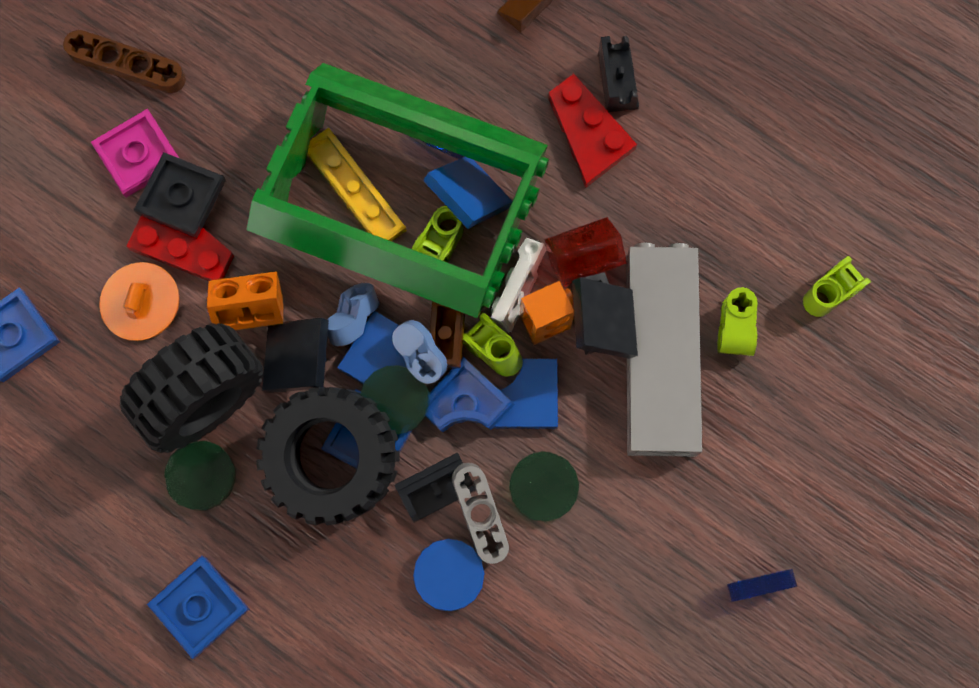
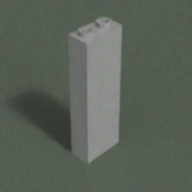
[626,243,702,457]

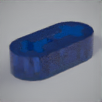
[727,569,797,602]

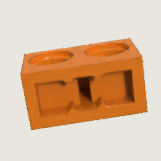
[207,271,283,330]
[520,281,574,345]

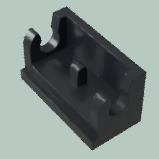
[598,36,639,112]
[394,452,476,523]

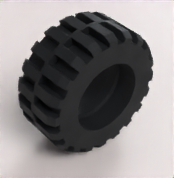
[120,323,263,453]
[256,387,400,525]

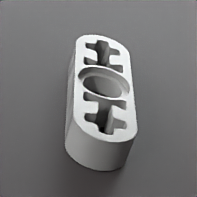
[452,463,509,564]

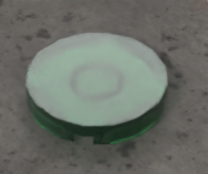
[360,365,430,434]
[164,441,236,511]
[509,451,579,522]

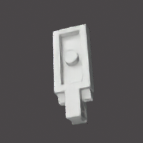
[491,238,547,333]

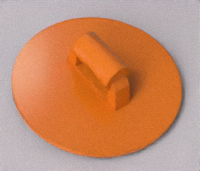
[99,262,179,341]

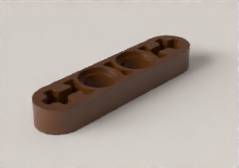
[63,30,186,93]

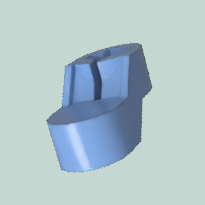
[327,283,379,346]
[392,320,447,384]

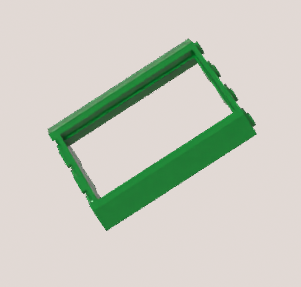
[247,63,549,318]

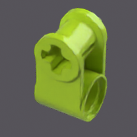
[412,206,464,263]
[803,256,871,317]
[717,287,758,356]
[463,313,523,377]

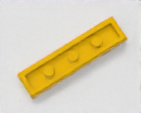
[307,127,407,242]

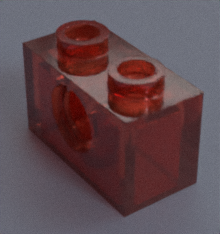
[544,217,627,287]

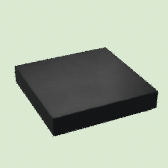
[134,152,226,238]
[572,277,638,359]
[262,318,329,393]

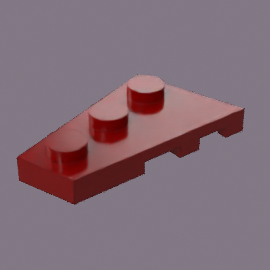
[548,73,637,188]
[126,216,234,281]

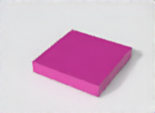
[91,108,179,198]

